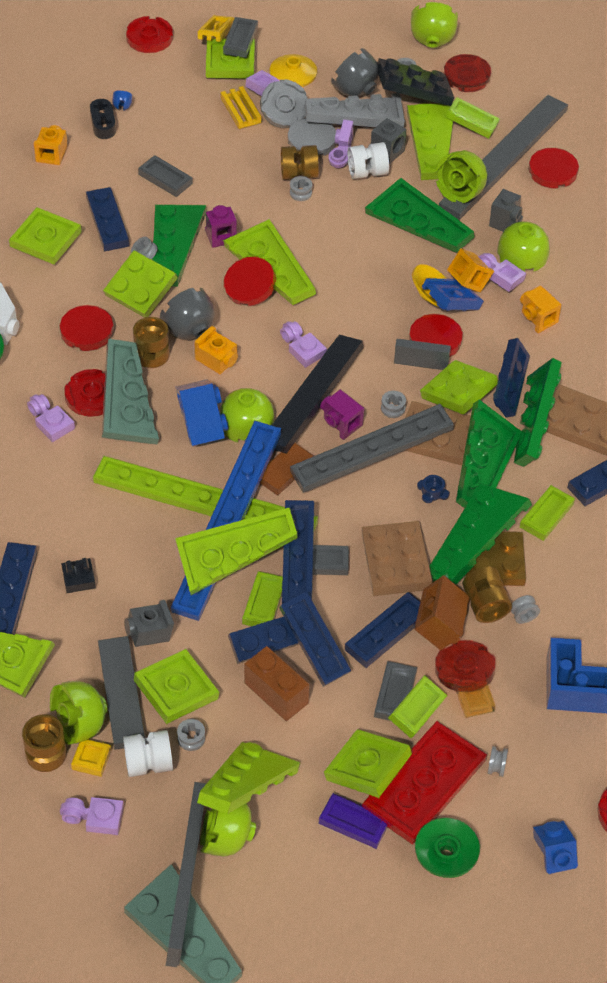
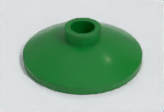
[415,818,480,878]

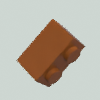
[414,575,469,651]
[244,646,309,722]

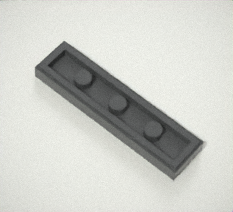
[98,636,145,750]

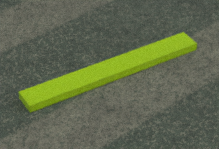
[93,456,318,530]

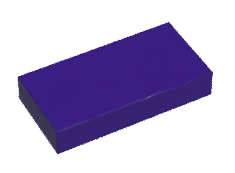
[318,793,388,849]

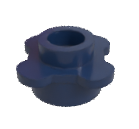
[417,475,449,503]

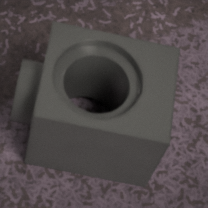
[371,118,407,164]

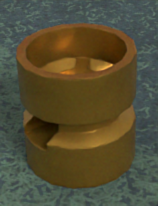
[281,145,319,180]
[133,317,169,368]
[462,567,512,623]
[22,714,66,772]

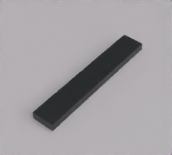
[272,334,364,454]

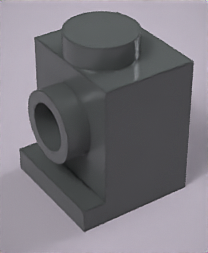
[489,189,523,232]
[124,600,174,647]

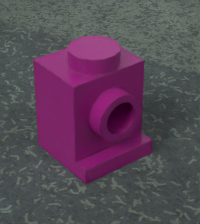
[205,205,237,248]
[320,389,364,440]

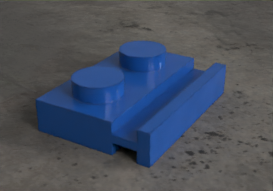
[422,278,484,311]

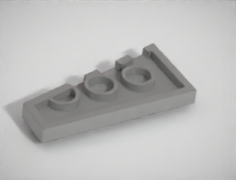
[304,93,405,128]

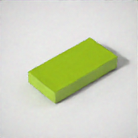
[446,97,500,139]
[520,485,575,541]
[242,571,283,626]
[388,675,448,738]

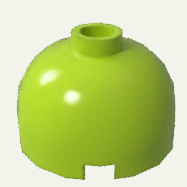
[411,2,458,48]
[435,150,487,203]
[497,221,549,272]
[219,388,274,442]
[50,681,107,745]
[200,803,256,857]

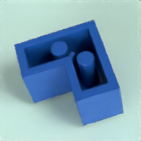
[175,379,228,446]
[546,638,607,714]

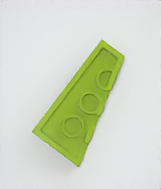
[407,103,453,180]
[223,219,316,305]
[175,508,298,595]
[0,632,55,698]
[197,742,300,814]

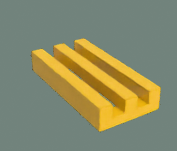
[198,15,234,42]
[220,86,261,129]

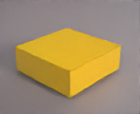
[71,740,112,777]

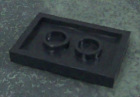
[377,58,454,106]

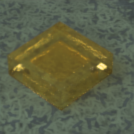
[456,681,495,718]

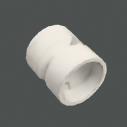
[347,142,389,179]
[123,730,173,777]

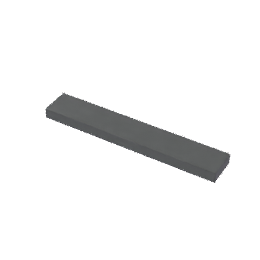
[290,404,454,493]
[165,782,206,968]

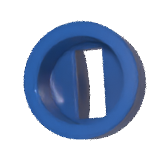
[112,90,133,110]

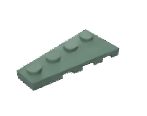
[102,339,159,445]
[124,864,242,983]

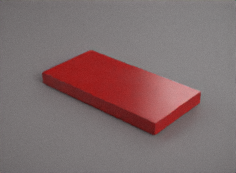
[362,721,488,845]

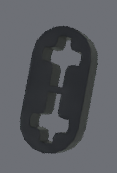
[90,99,116,139]

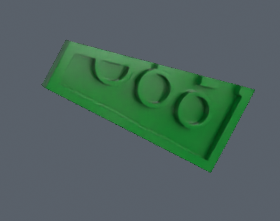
[365,178,474,253]
[152,204,207,287]
[514,358,562,467]
[456,399,522,508]
[429,483,532,585]

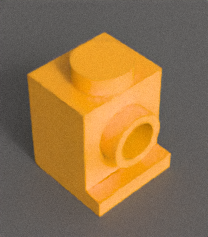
[34,125,67,165]
[447,248,494,293]
[520,285,562,334]
[194,326,238,374]

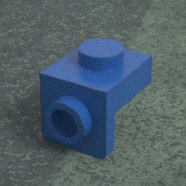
[533,821,578,874]

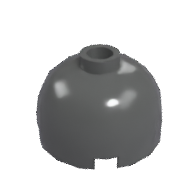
[331,48,379,97]
[160,288,215,340]

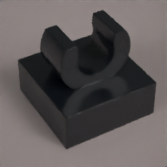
[61,558,96,593]

